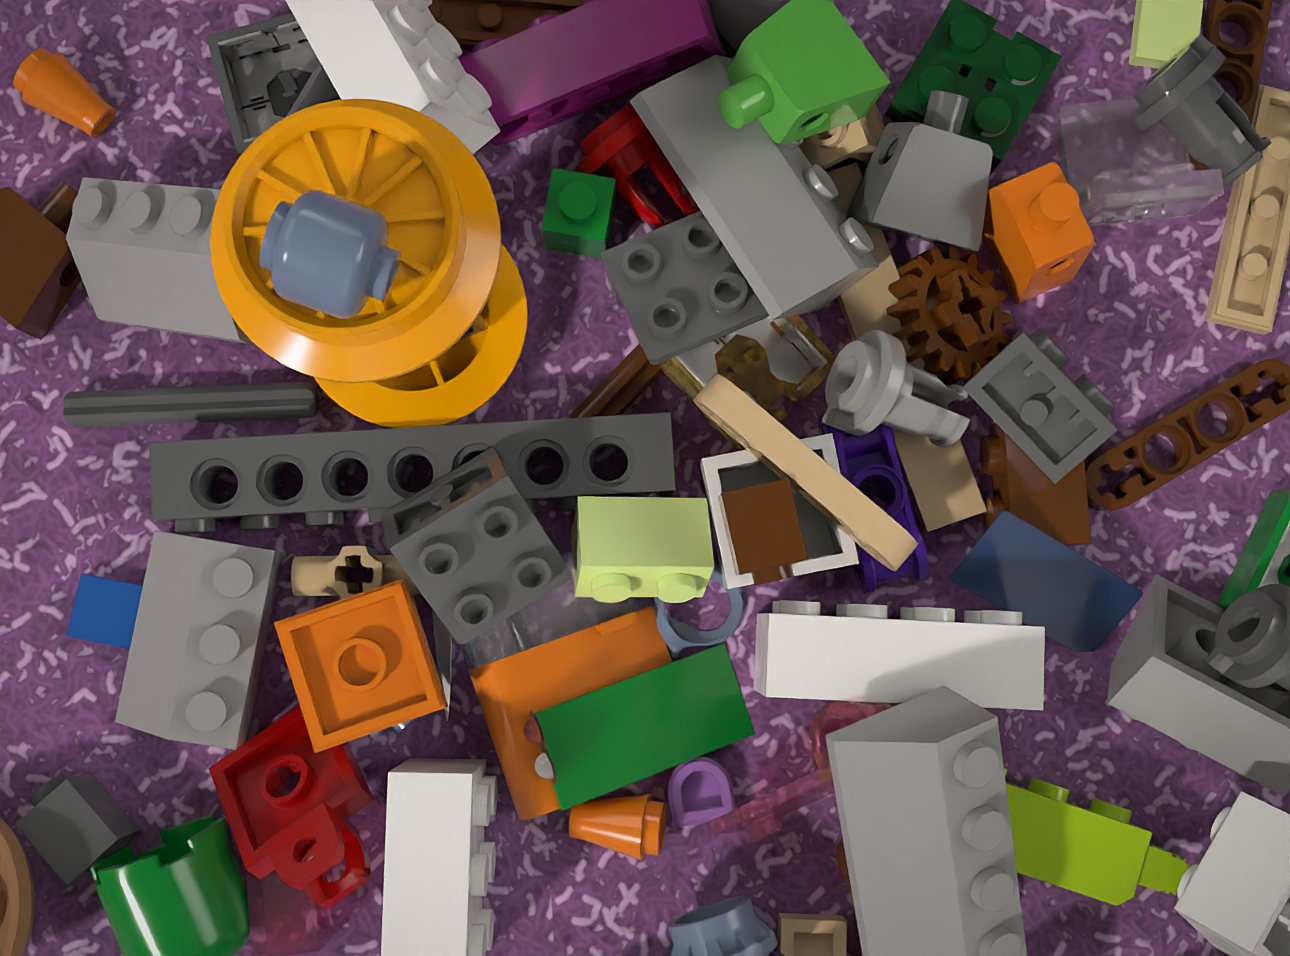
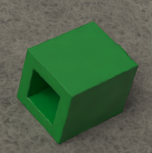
[541,168,617,258]

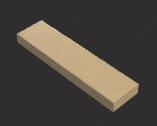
[1204,84,1290,335]

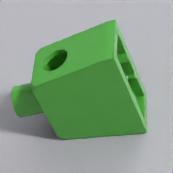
[718,0,890,145]

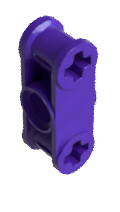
[818,414,929,594]

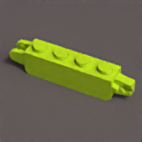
[828,766,1191,906]

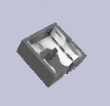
[206,13,322,157]

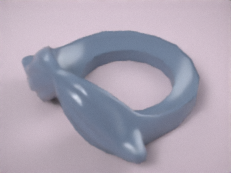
[654,566,743,659]

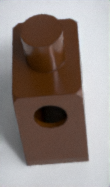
[0,181,82,340]

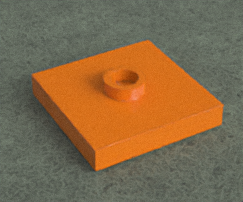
[274,579,448,753]

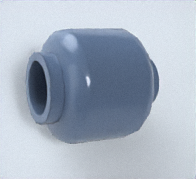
[260,190,401,319]

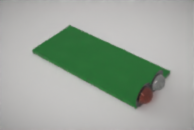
[523,643,755,811]

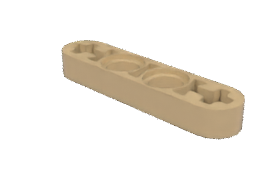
[693,374,918,572]

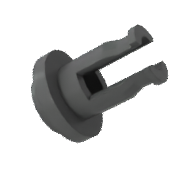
[1130,34,1272,187]
[1205,584,1290,691]

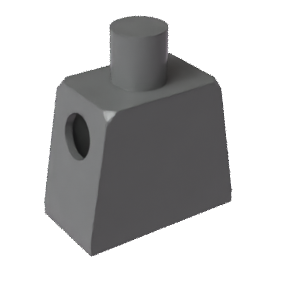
[846,91,993,251]

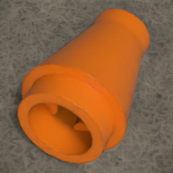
[13,48,116,139]
[569,794,667,861]

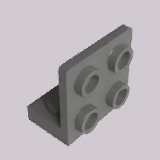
[600,211,769,365]
[962,327,1118,484]
[380,446,571,645]

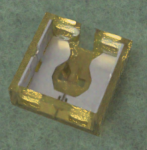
[657,315,836,451]

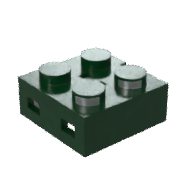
[885,0,1062,175]

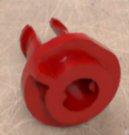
[576,103,701,231]

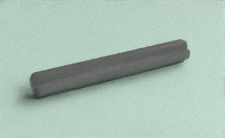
[63,382,319,427]

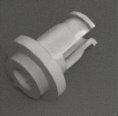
[822,330,970,448]

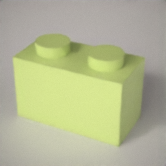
[571,496,714,603]

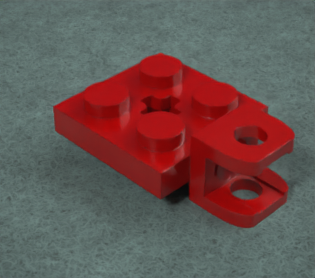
[208,705,375,908]

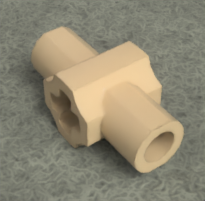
[291,546,421,600]

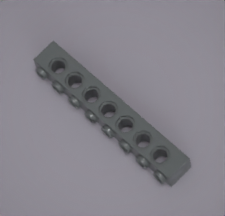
[149,412,676,534]

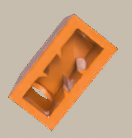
[982,161,1095,305]

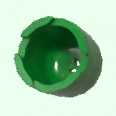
[90,815,254,956]

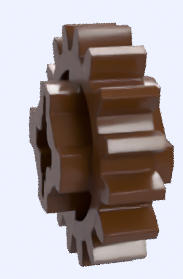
[886,245,1013,385]

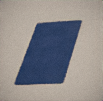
[950,510,1143,652]

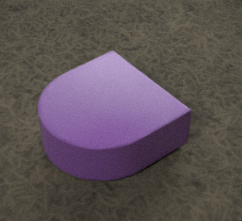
[668,756,738,828]

